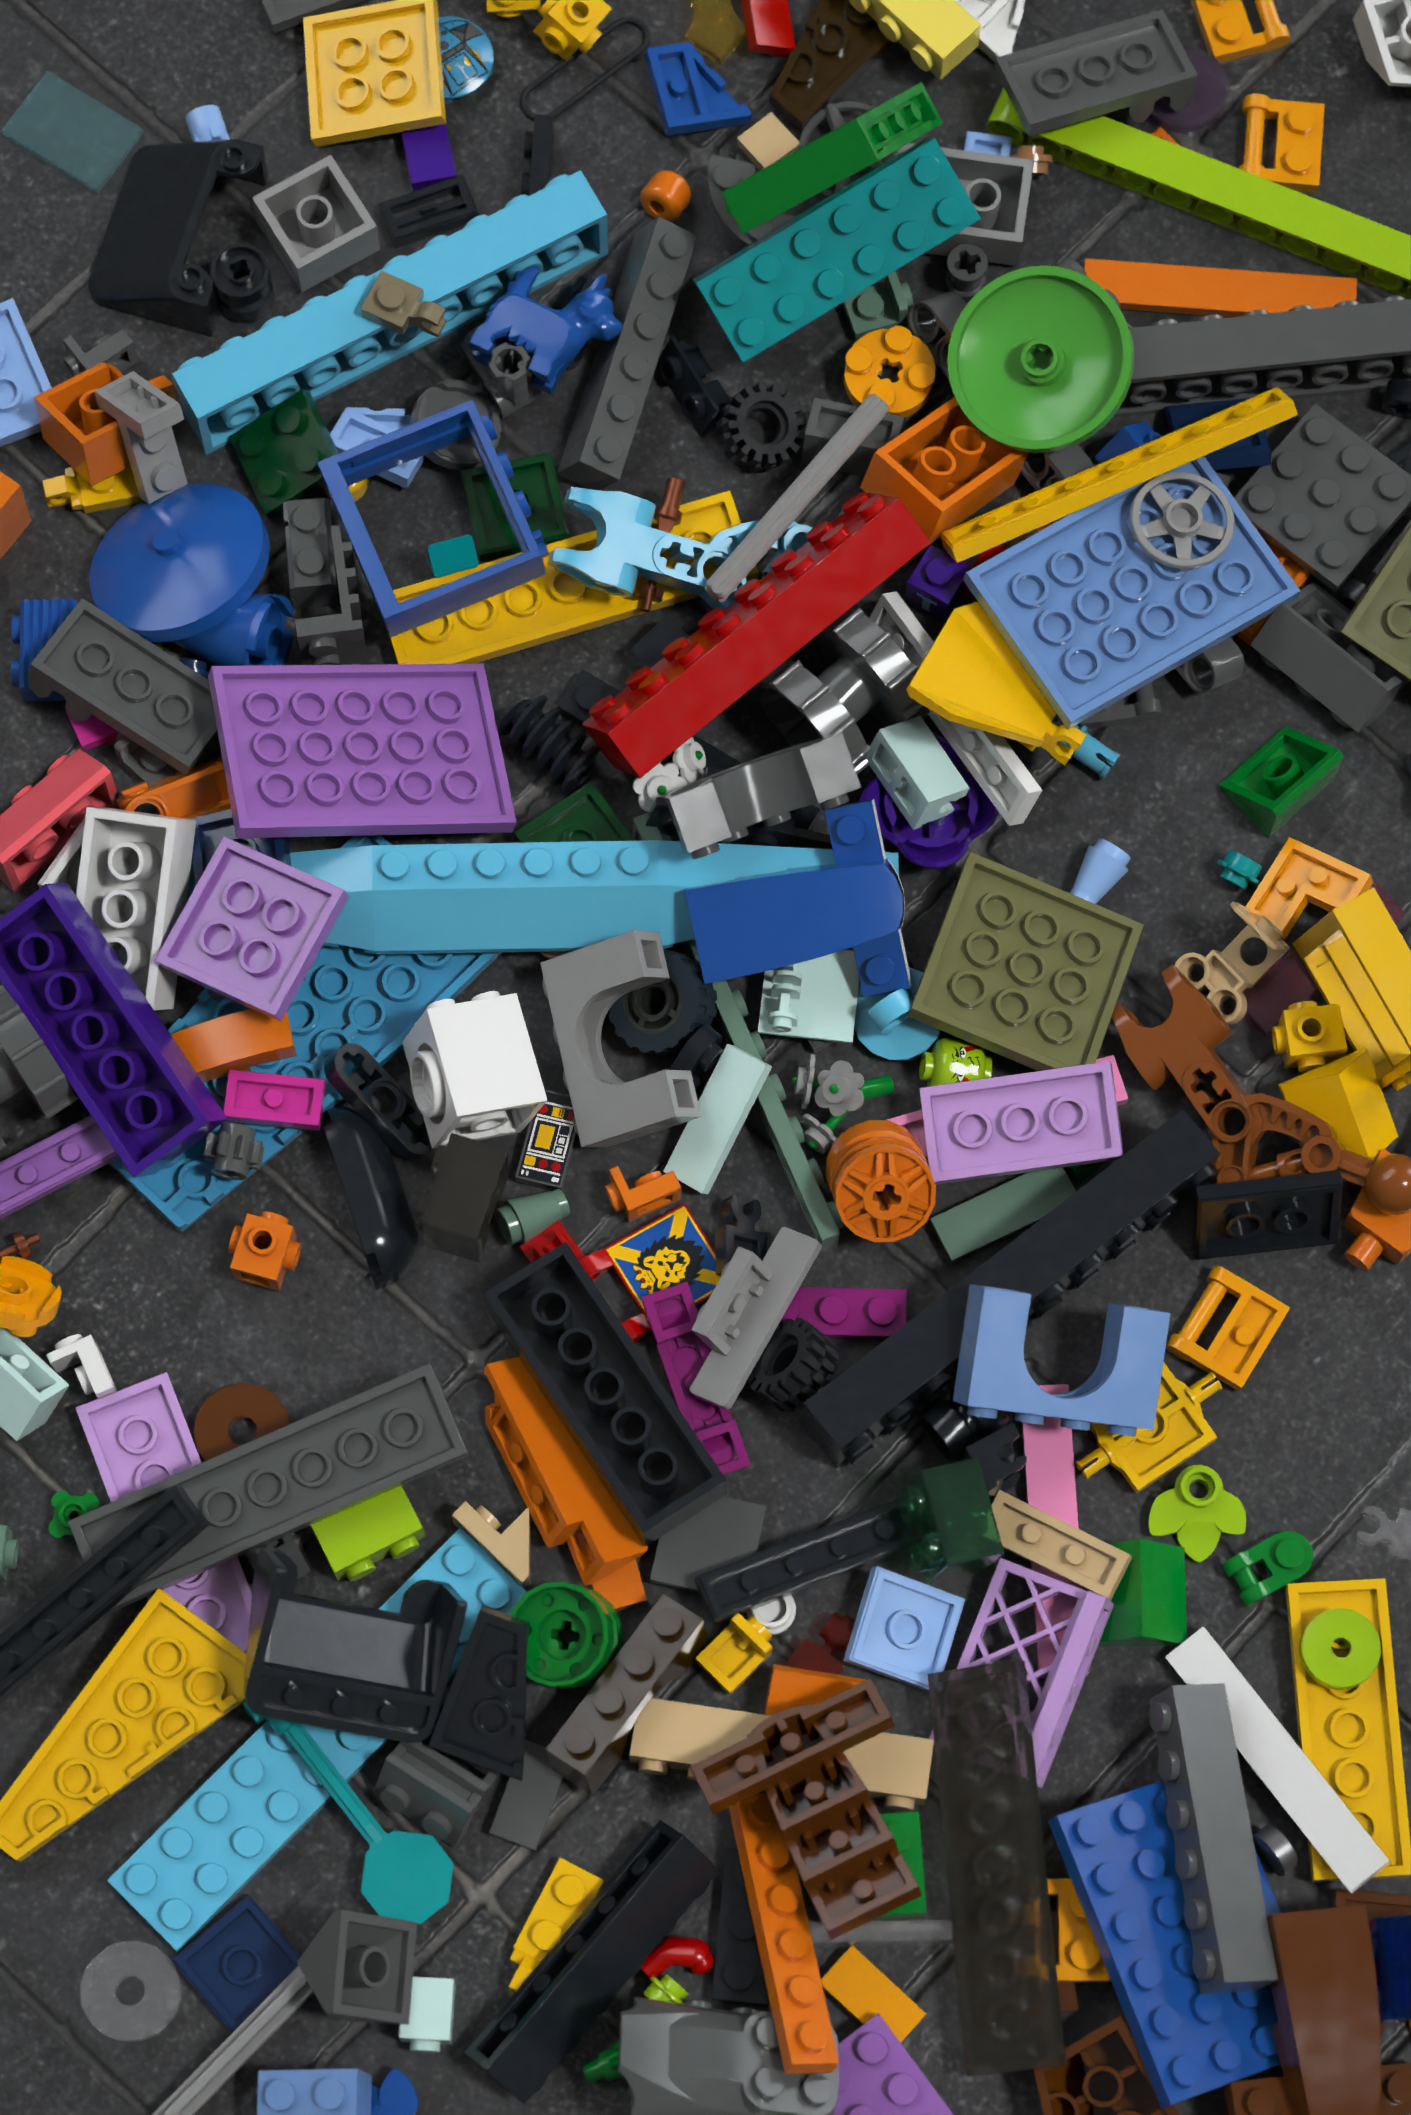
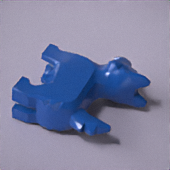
[469,265,623,395]

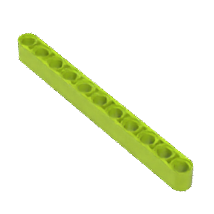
[986,87,1411,299]

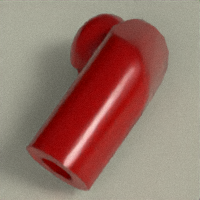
[641,1936,714,1982]

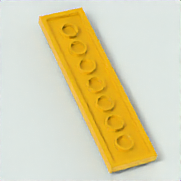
[385,490,759,664]

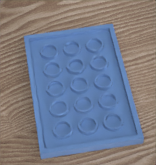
[963,456,1301,729]

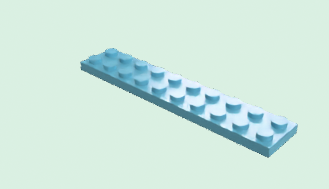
[107,1527,526,1953]

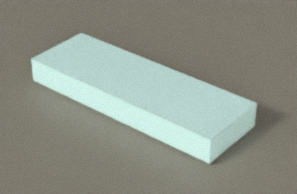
[663,1044,772,1194]

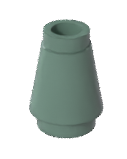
[495,1188,570,1245]

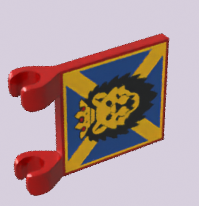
[579,1203,720,1344]

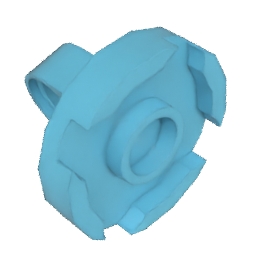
[854,967,944,1061]

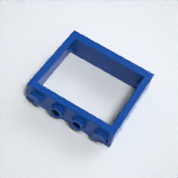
[317,399,549,638]

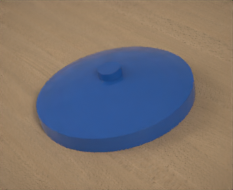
[89,484,270,642]

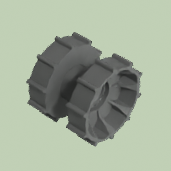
[753,608,930,775]
[0,984,78,1150]

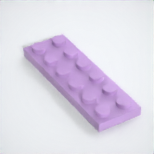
[76,1372,252,1653]

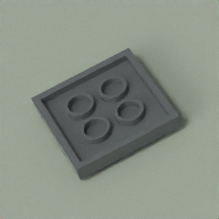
[1234,403,1411,593]

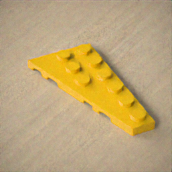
[0,1588,247,1862]

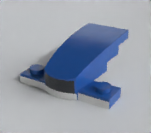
[685,799,912,997]

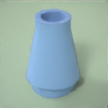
[1070,838,1131,904]

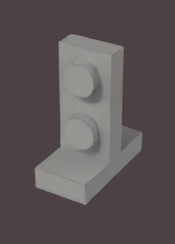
[94,371,188,504]

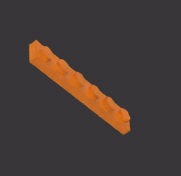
[729,1794,839,2074]

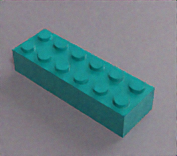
[692,136,981,363]

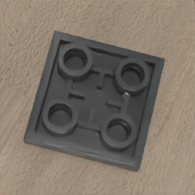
[650,1496,767,1593]

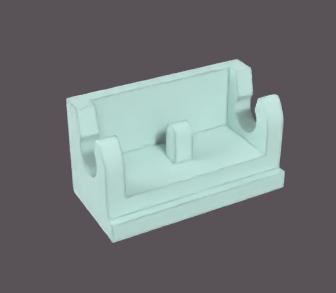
[866,716,970,830]

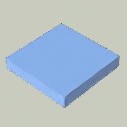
[843,1566,965,1693]

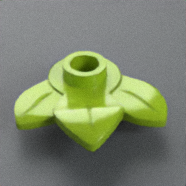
[1148,1465,1246,1563]

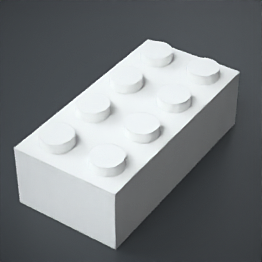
[76,807,196,1011]

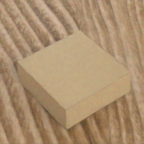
[737,112,800,170]

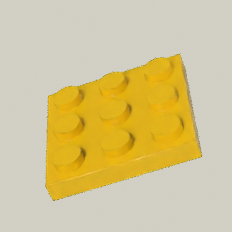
[303,0,446,147]

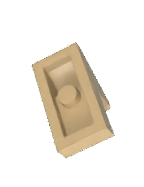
[452,1501,530,1590]

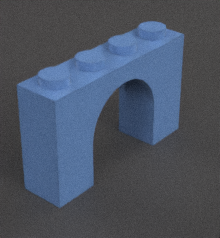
[953,1284,1171,1437]

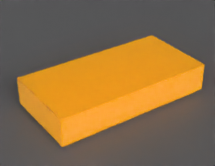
[821,1945,926,2043]

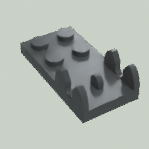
[995,9,1198,136]
[28,598,218,775]

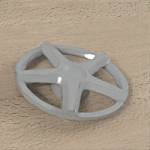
[1130,472,1235,572]

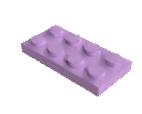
[919,1061,1124,1185]

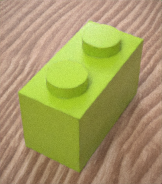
[310,1486,425,1582]

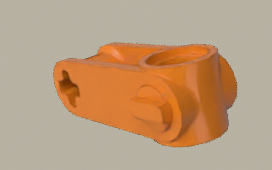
[116,756,231,819]

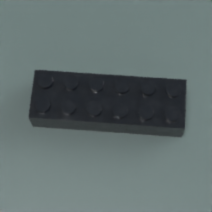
[483,1242,727,1546]

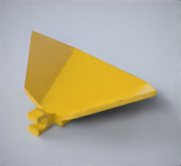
[906,602,1086,765]

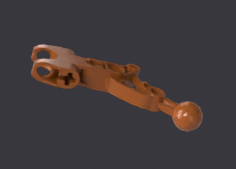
[1112,965,1411,1215]

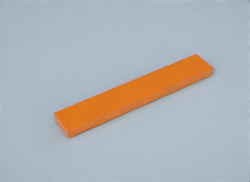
[1084,258,1357,318]

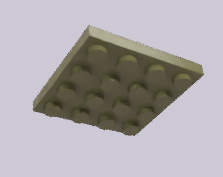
[907,852,1144,1071]

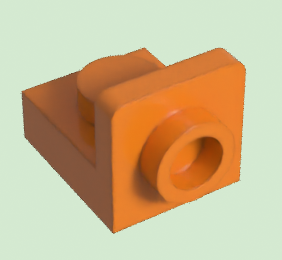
[604,1166,681,1222]

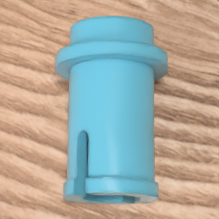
[1061,725,1120,779]

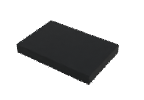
[1192,1170,1343,1260]

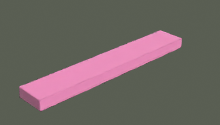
[1021,1384,1089,1678]

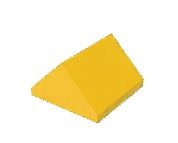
[1278,1048,1398,1160]

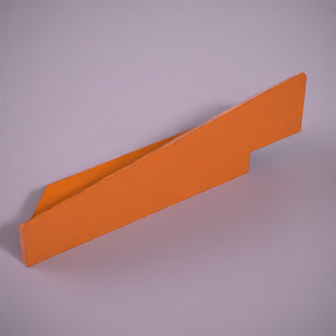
[484,1357,648,1586]

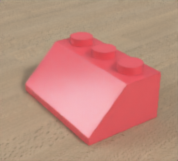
[0,749,119,894]

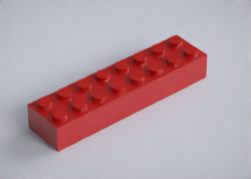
[582,492,931,778]

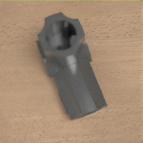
[459,327,542,420]

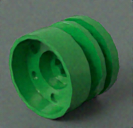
[510,1582,623,1689]

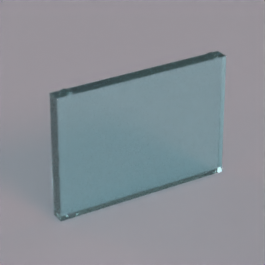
[1,70,144,194]

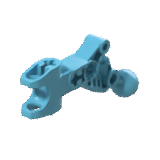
[547,487,844,610]

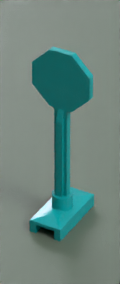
[243,1701,454,1924]

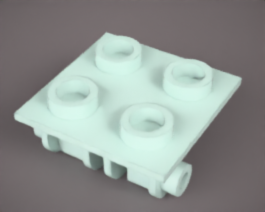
[758,950,859,1044]

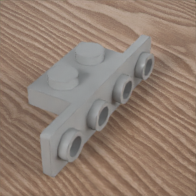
[690,1227,822,1410]

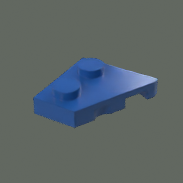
[644,42,752,136]

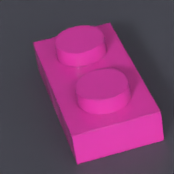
[224,1070,326,1131]

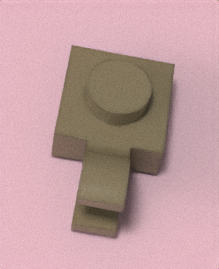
[361,270,447,337]

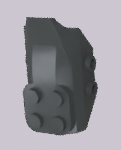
[618,1997,839,2115]

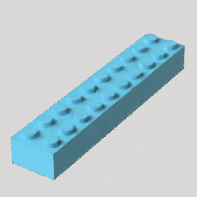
[172,170,608,455]

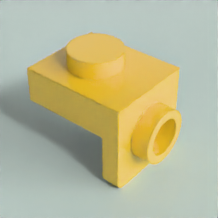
[695,1612,773,1696]

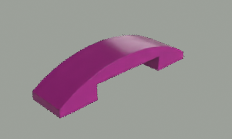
[641,1282,751,1475]

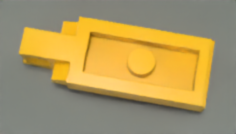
[42,466,144,514]
[509,1857,604,1992]

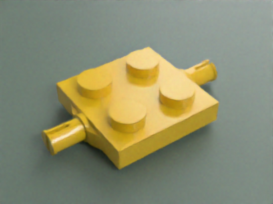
[1075,1362,1222,1494]

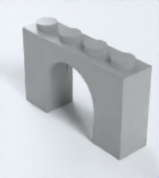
[540,930,701,1148]

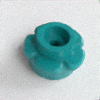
[1217,849,1262,890]

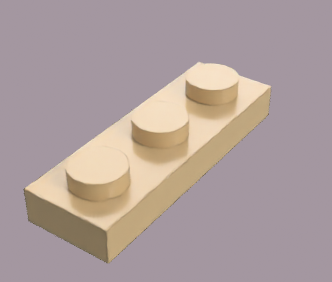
[977,1490,1133,1601]

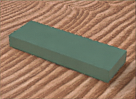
[929,1167,1076,1264]

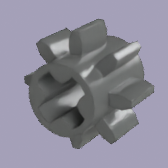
[203,1123,264,1180]

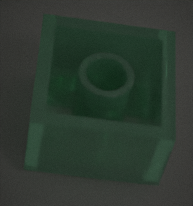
[899,1457,1004,1584]

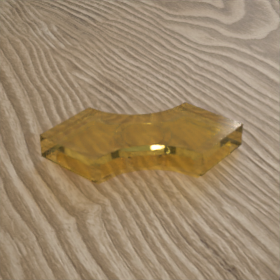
[685,0,747,65]

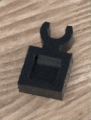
[716,1194,766,1276]

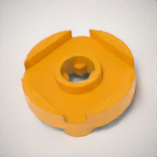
[844,326,935,418]
[0,1256,62,1337]

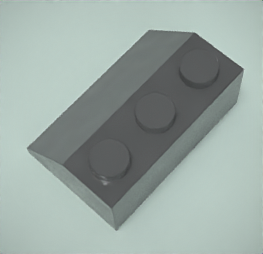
[1250,581,1410,732]

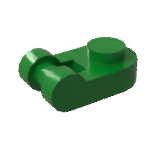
[1221,1531,1313,1608]

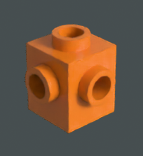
[228,1211,302,1292]

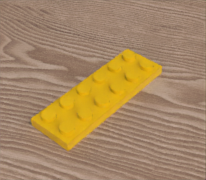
[1285,1578,1411,1882]

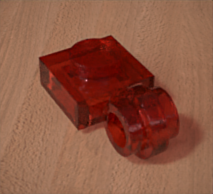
[784,1612,855,1675]

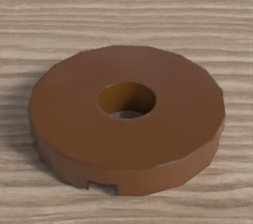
[193,1383,290,1462]

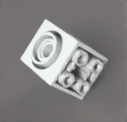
[402,991,547,1149]

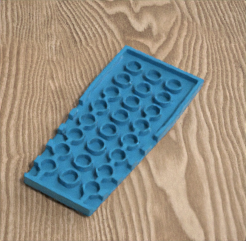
[109,835,502,1232]

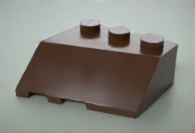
[1033,2016,1180,2115]

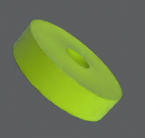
[1299,1608,1381,1690]

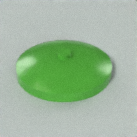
[947,266,1134,453]

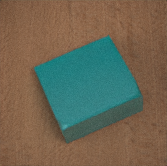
[426,534,479,578]

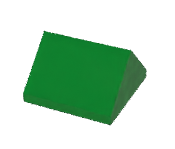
[1219,726,1344,838]
[1087,1539,1187,1646]

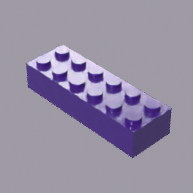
[0,884,228,1178]

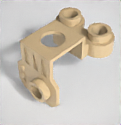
[1175,901,1290,1025]

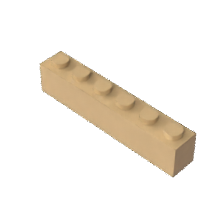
[630,1698,934,1811]

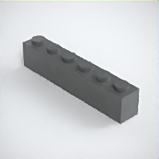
[557,216,698,490]
[1149,1684,1279,1995]

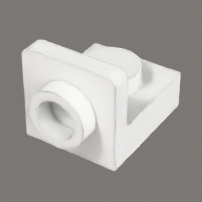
[47,1334,117,1399]

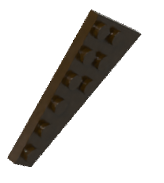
[769,0,895,131]

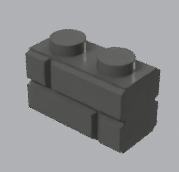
[283,498,340,608]

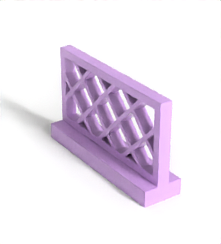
[929,1558,1114,1788]

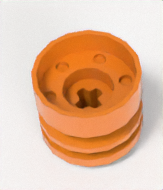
[826,1120,936,1242]

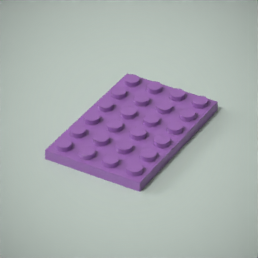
[208,663,517,838]

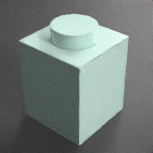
[399,1977,456,2053]

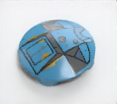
[438,16,494,103]

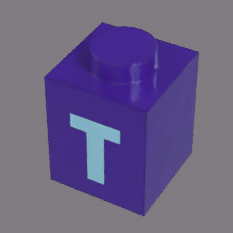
[905,544,971,624]

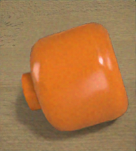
[640,170,692,222]

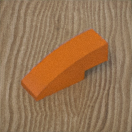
[170,1008,297,1082]

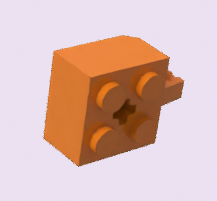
[34,362,177,486]

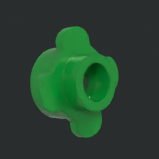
[48,1491,100,1539]

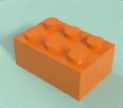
[860,397,1029,547]

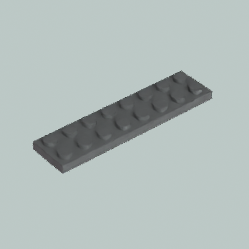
[68,1363,470,1614]

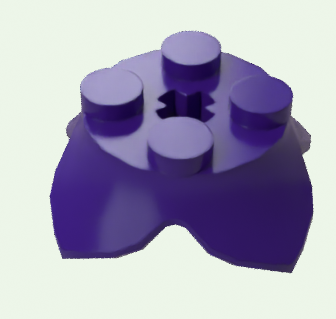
[859,732,999,869]

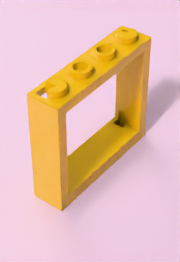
[1292,887,1411,1091]

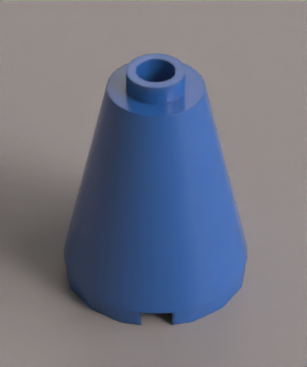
[170,594,294,666]

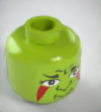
[919,1038,992,1087]

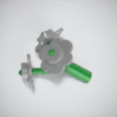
[792,1054,894,1154]

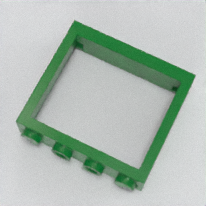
[721,82,943,234]

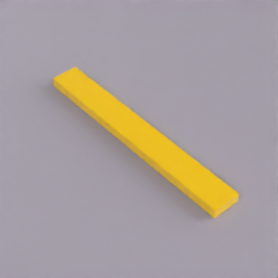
[940,387,1298,563]

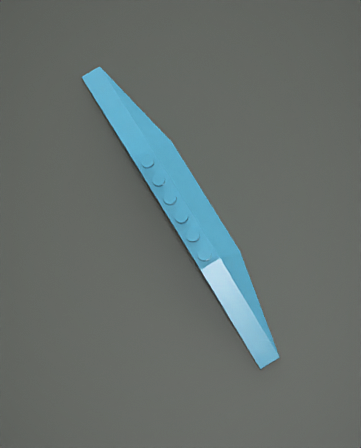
[186,840,899,954]

